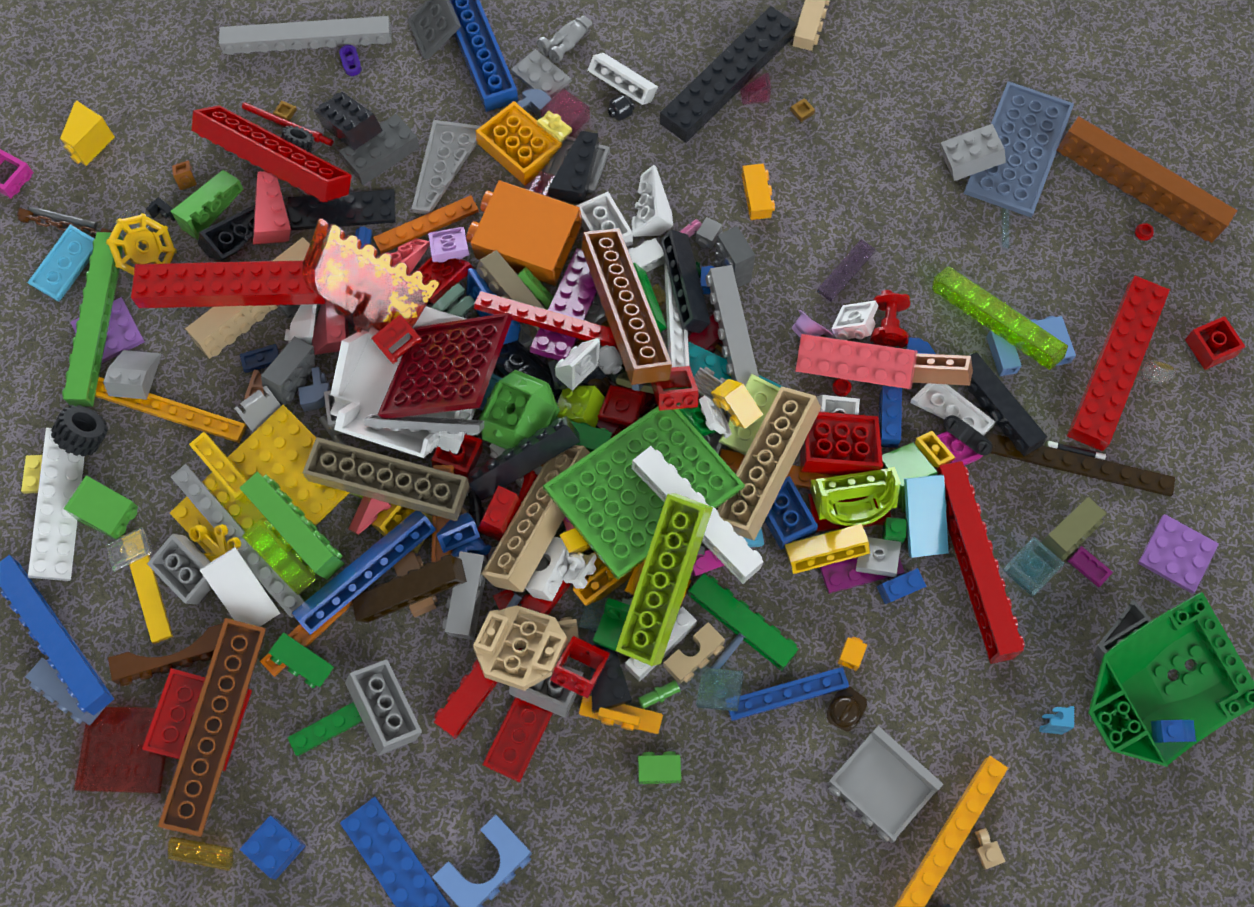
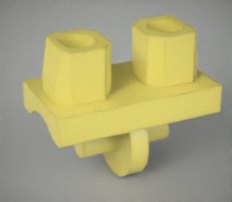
[537,111,572,142]

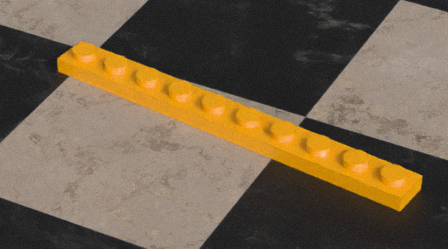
[95,377,247,443]

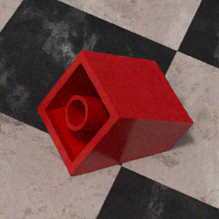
[477,485,522,542]

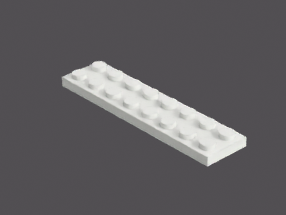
[27,428,84,581]

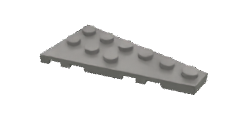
[412,120,481,214]

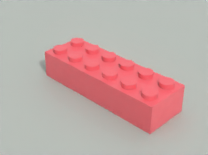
[796,334,918,389]

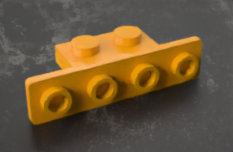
[579,696,663,734]

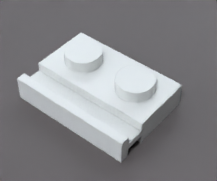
[699,395,732,438]

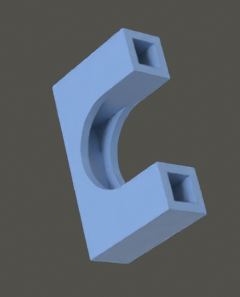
[986,316,1076,377]
[432,815,532,907]

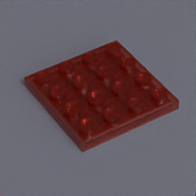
[74,707,166,794]

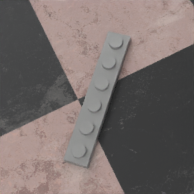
[364,414,484,435]

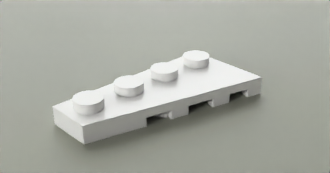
[910,383,995,436]

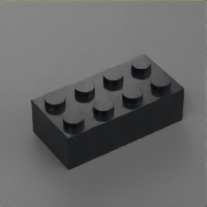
[314,92,383,150]

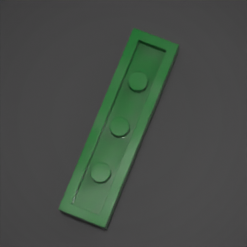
[288,702,363,757]

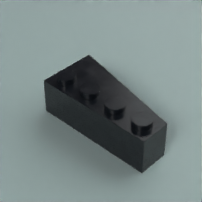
[548,131,599,204]

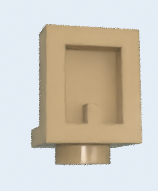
[557,617,579,649]

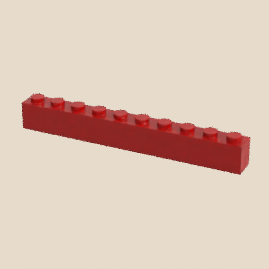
[434,563,572,740]

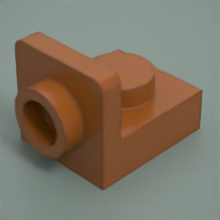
[172,160,197,190]

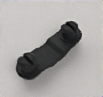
[943,415,992,456]

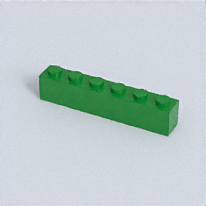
[688,573,799,671]

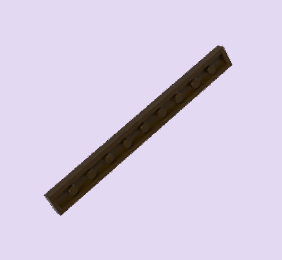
[984,432,1175,497]

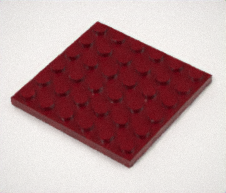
[377,313,513,419]

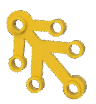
[189,524,241,562]

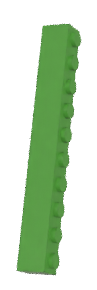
[62,232,123,407]

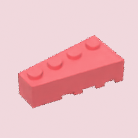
[253,171,291,245]

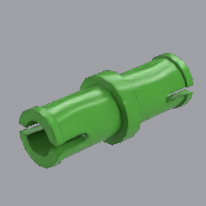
[638,680,680,709]

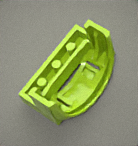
[810,467,901,526]

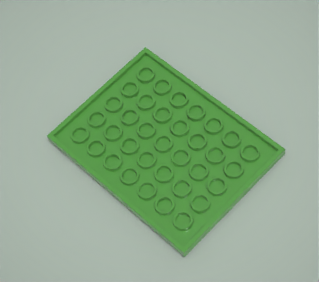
[543,407,745,580]

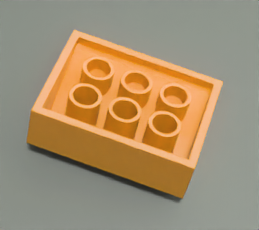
[476,101,563,185]

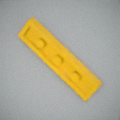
[189,432,247,500]

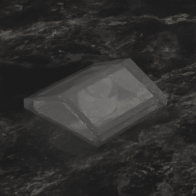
[106,527,152,572]

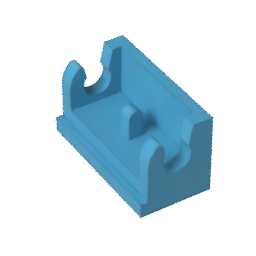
[1039,706,1074,734]

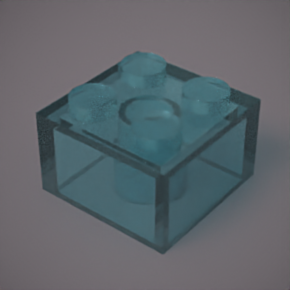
[1003,537,1065,597]

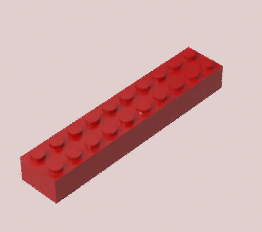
[191,105,352,202]
[131,260,328,308]
[1067,275,1170,452]
[937,461,1025,664]

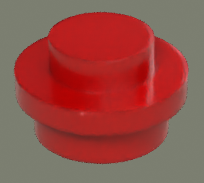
[1135,223,1154,241]
[832,378,851,397]

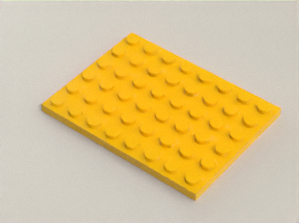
[170,405,350,581]

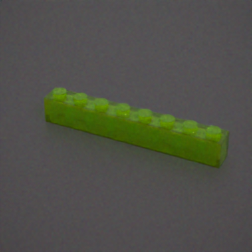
[932,266,1068,370]

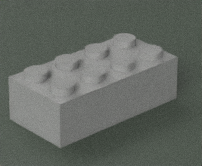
[443,552,488,640]
[345,659,422,756]

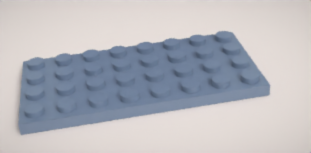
[963,81,1074,218]

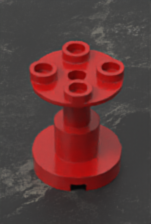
[870,290,911,348]

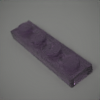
[817,239,876,302]

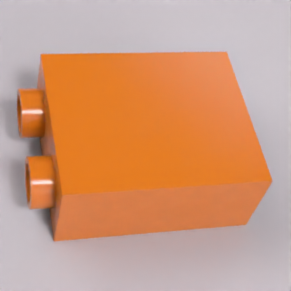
[466,180,582,286]

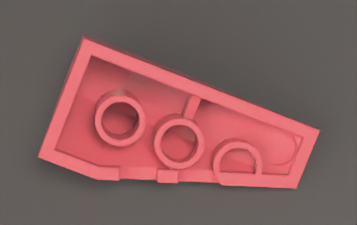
[312,296,349,355]
[349,496,391,535]

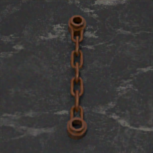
[17,208,112,237]

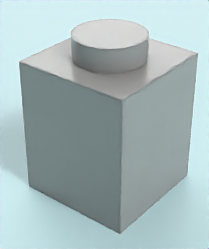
[696,217,722,249]

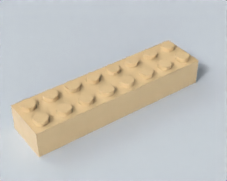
[185,237,316,359]
[717,386,821,541]
[481,445,590,593]

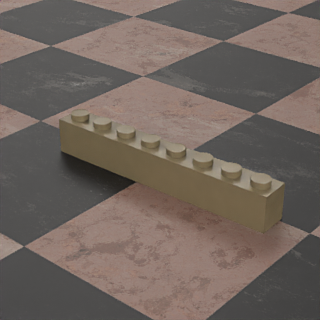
[476,250,575,361]

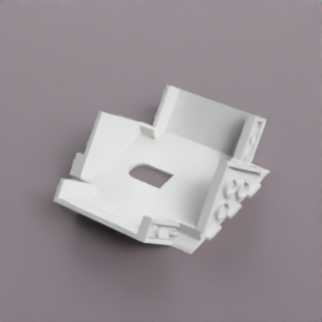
[330,298,491,458]

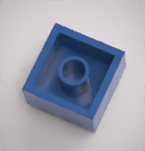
[240,815,306,880]

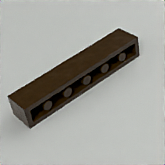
[352,555,467,623]

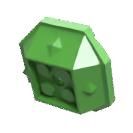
[479,370,560,450]

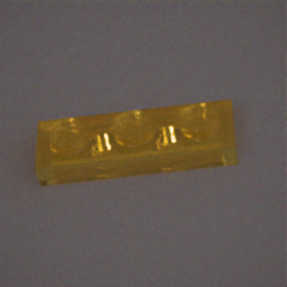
[168,837,233,871]

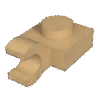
[975,828,1006,870]

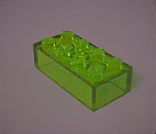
[242,518,318,595]

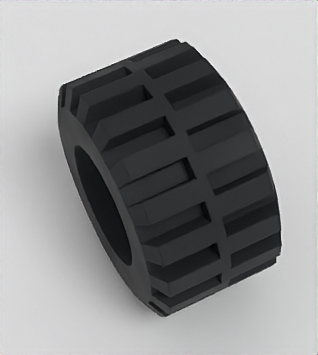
[51,405,108,456]

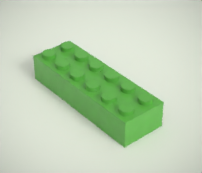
[240,472,345,580]

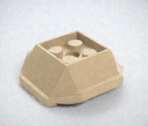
[473,606,567,691]

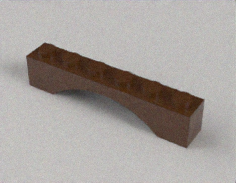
[108,623,223,686]

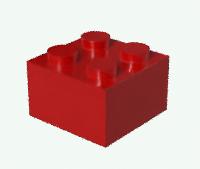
[1185,316,1246,370]
[431,434,483,479]

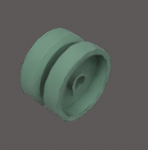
[431,283,475,318]

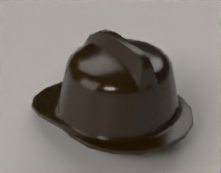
[827,686,867,732]

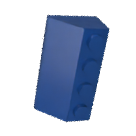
[466,268,521,345]

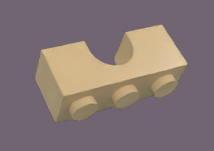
[663,622,725,684]

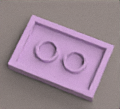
[428,227,469,262]

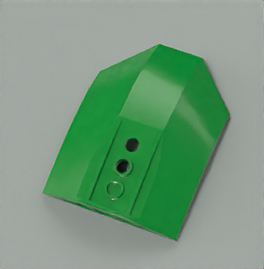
[1088,592,1254,767]

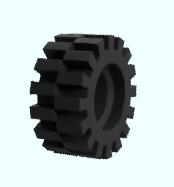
[281,126,314,153]

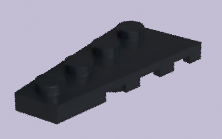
[589,628,632,714]

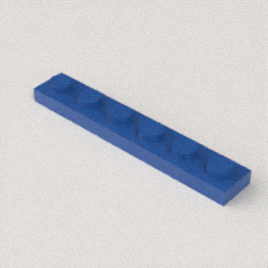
[725,667,849,721]

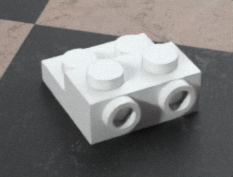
[832,301,878,340]

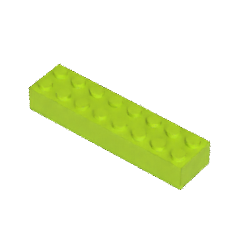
[616,493,713,667]

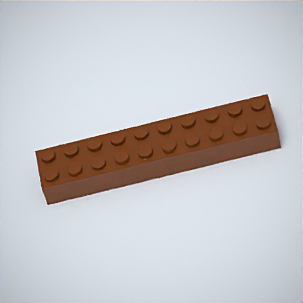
[1056,116,1238,243]
[582,228,672,385]
[158,618,266,837]

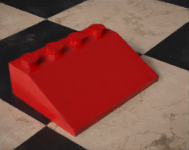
[800,412,883,475]

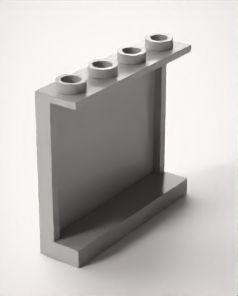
[827,726,943,843]

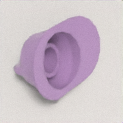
[792,310,834,338]

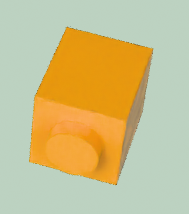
[838,637,867,671]

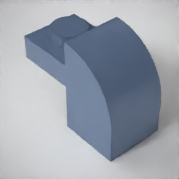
[517,89,554,119]
[298,367,332,411]

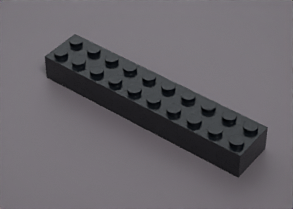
[660,6,797,143]

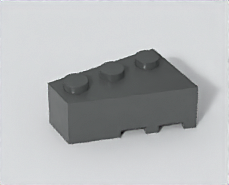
[1093,599,1152,663]

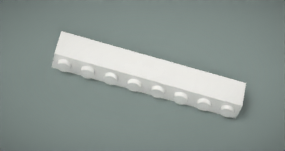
[632,446,763,584]

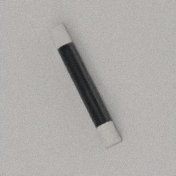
[1047,441,1106,460]

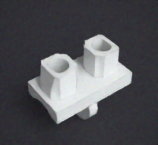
[563,552,597,589]

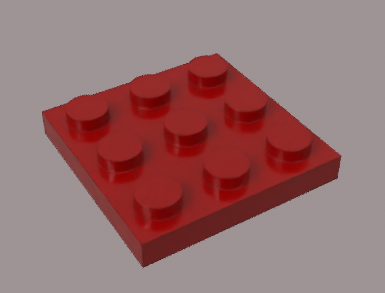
[402,257,473,304]

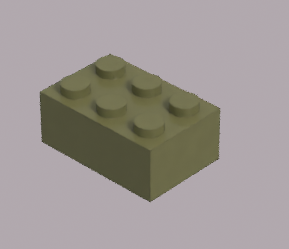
[1038,497,1107,563]

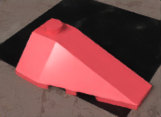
[356,238,430,296]

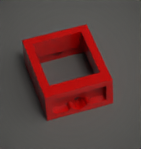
[652,366,698,411]
[550,636,610,699]

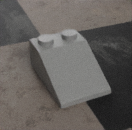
[103,350,161,400]

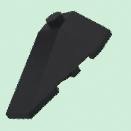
[198,205,255,261]

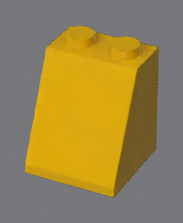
[60,101,115,166]

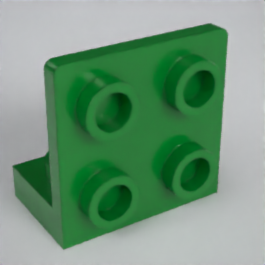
[593,598,631,652]

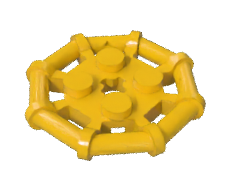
[106,213,177,275]

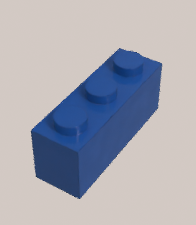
[879,386,902,448]

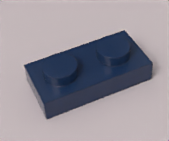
[240,344,279,373]

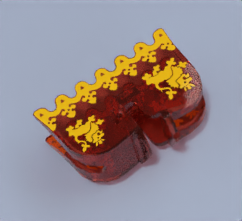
[302,218,439,332]

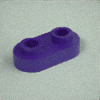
[339,45,362,76]

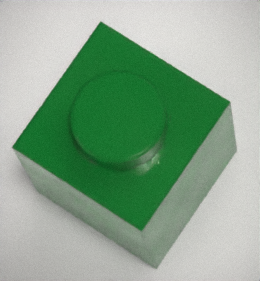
[882,517,907,545]

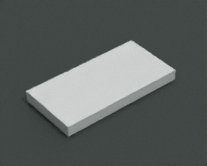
[200,547,280,627]

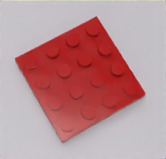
[142,668,252,771]

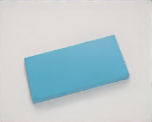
[27,225,94,302]
[904,475,949,558]

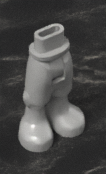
[537,15,592,63]

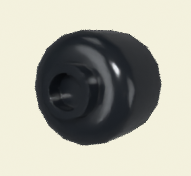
[608,95,634,121]

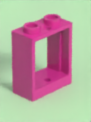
[0,149,34,198]

